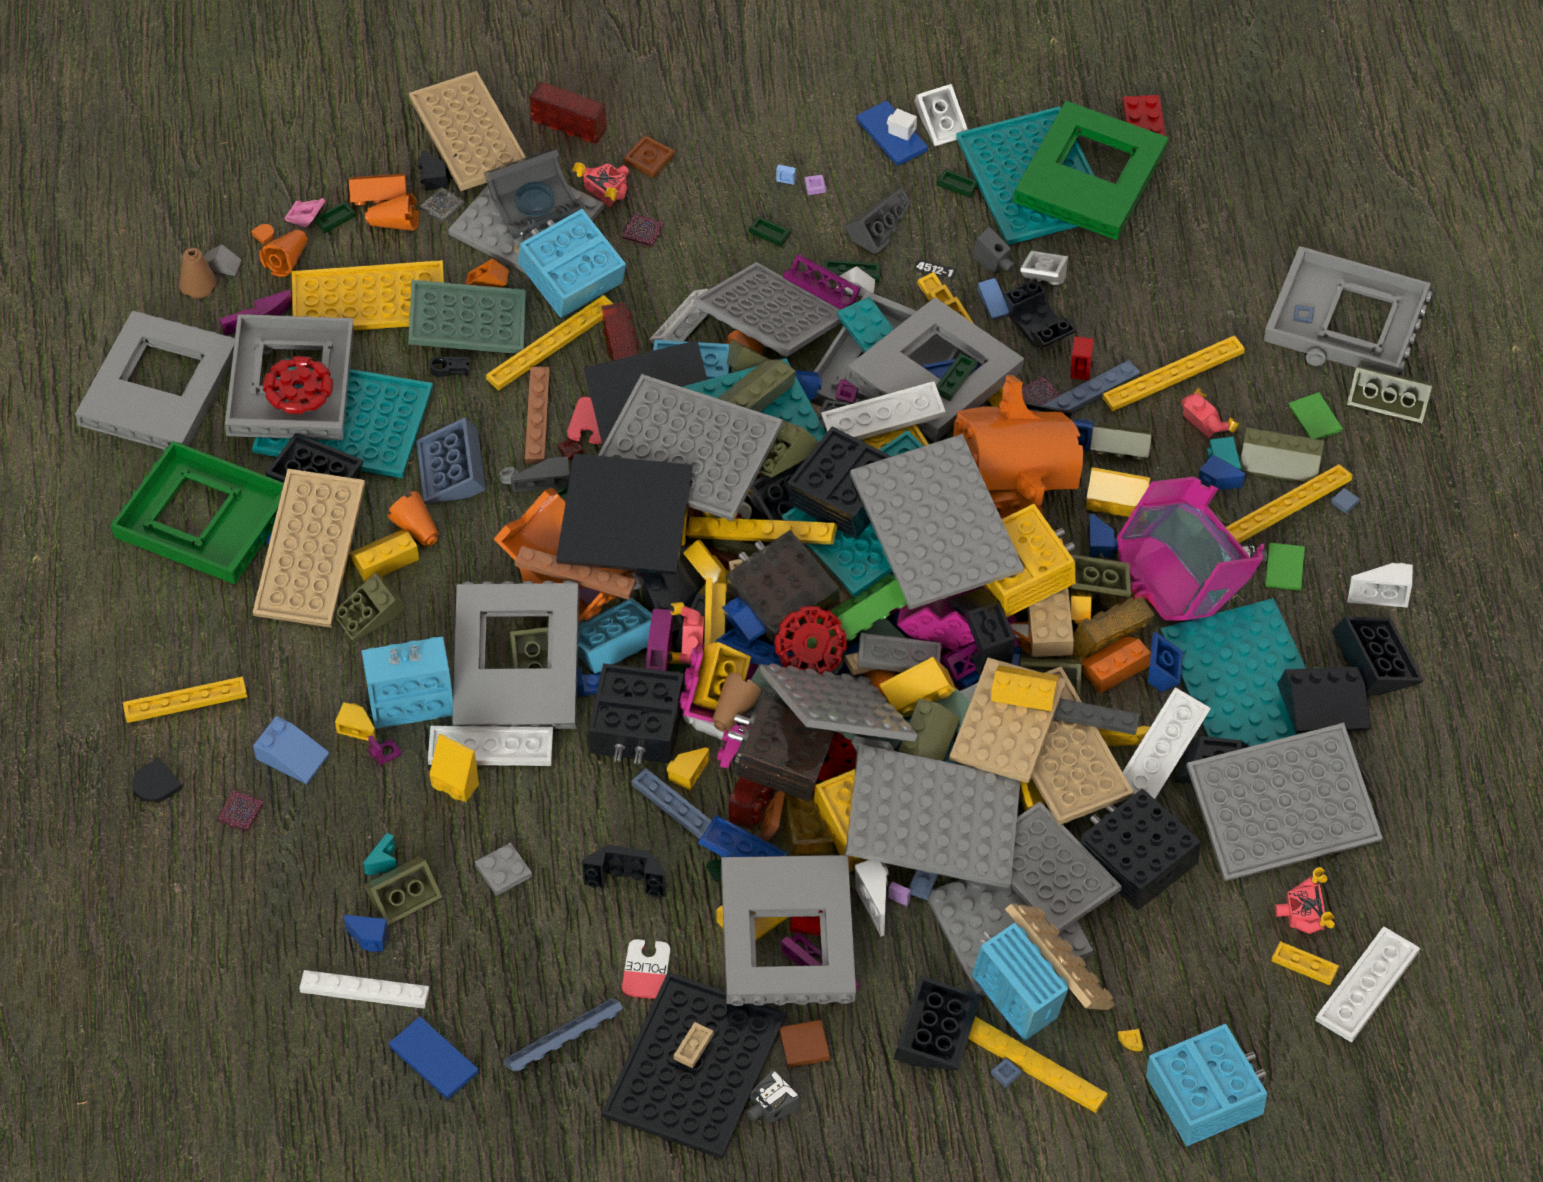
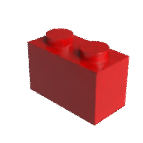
[1070,337,1094,381]

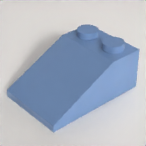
[253,716,330,784]

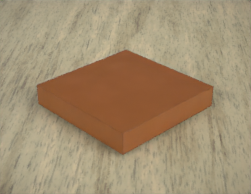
[623,135,675,178]
[760,790,785,843]
[780,1020,830,1068]

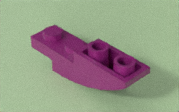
[220,290,292,336]
[646,609,674,672]

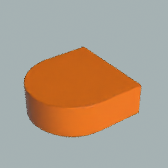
[251,224,275,245]

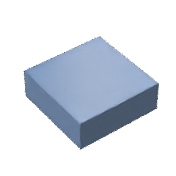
[776,164,796,185]

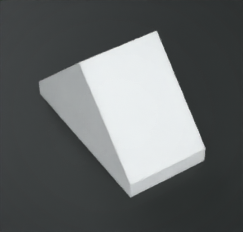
[836,266,875,296]

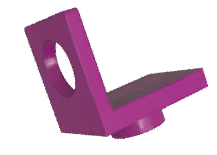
[368,735,401,765]

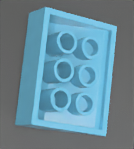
[578,598,652,673]

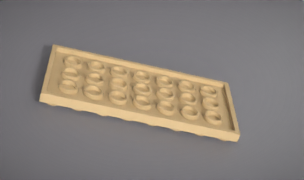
[409,71,526,191]
[253,469,365,628]
[1031,667,1134,825]

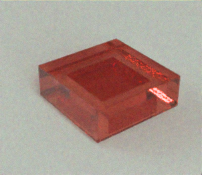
[557,438,584,461]

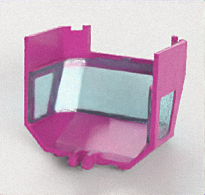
[1118,477,1264,620]

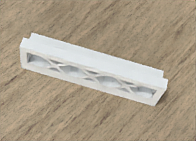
[649,289,708,344]

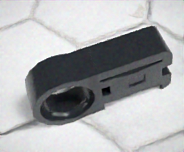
[429,356,470,377]

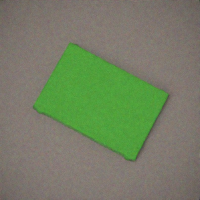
[1288,392,1343,440]
[1265,543,1305,590]

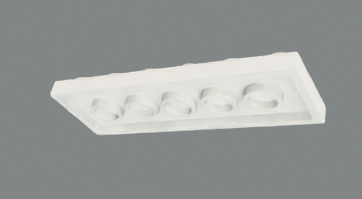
[821,381,946,440]
[1122,687,1211,799]
[428,726,553,766]
[1315,926,1420,1043]

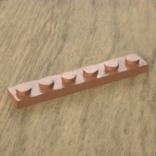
[525,367,550,464]
[515,546,636,600]

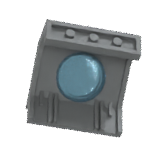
[483,148,585,239]

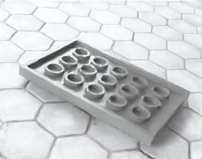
[1010,802,1121,932]

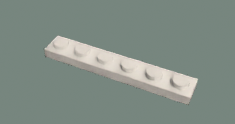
[299,970,429,1009]

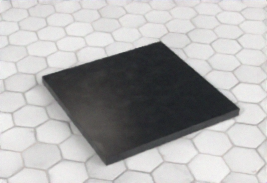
[584,340,707,446]
[556,453,693,575]

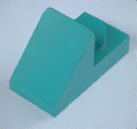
[363,833,397,876]

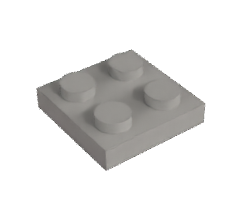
[475,843,532,896]

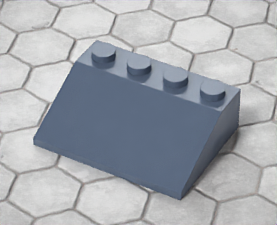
[416,418,486,504]

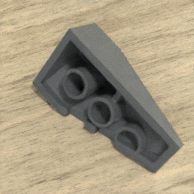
[844,187,911,254]

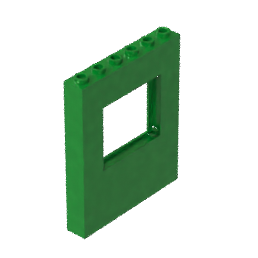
[1013,101,1169,240]
[111,441,284,584]

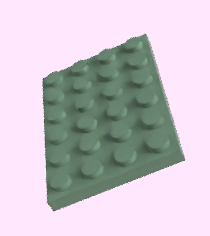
[408,280,526,354]

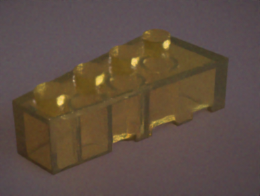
[1073,596,1155,661]
[779,774,834,856]

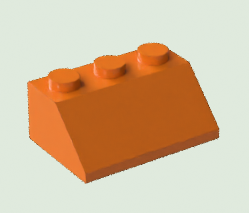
[349,173,407,205]
[1081,636,1151,694]

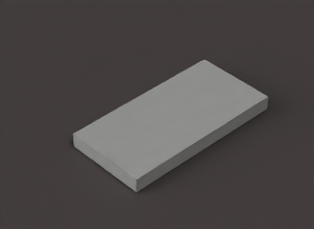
[857,633,941,672]

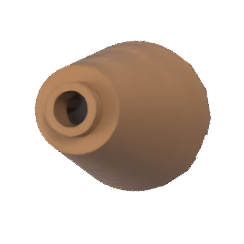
[179,248,217,299]
[712,673,763,732]

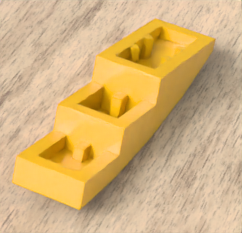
[917,272,973,323]
[683,540,736,595]

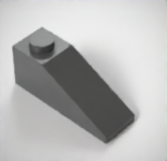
[511,457,570,492]

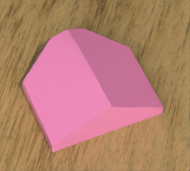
[284,198,325,228]

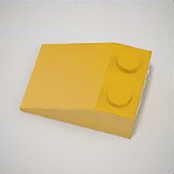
[430,734,479,803]

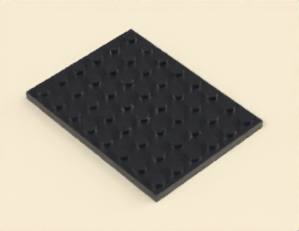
[602,972,787,1159]

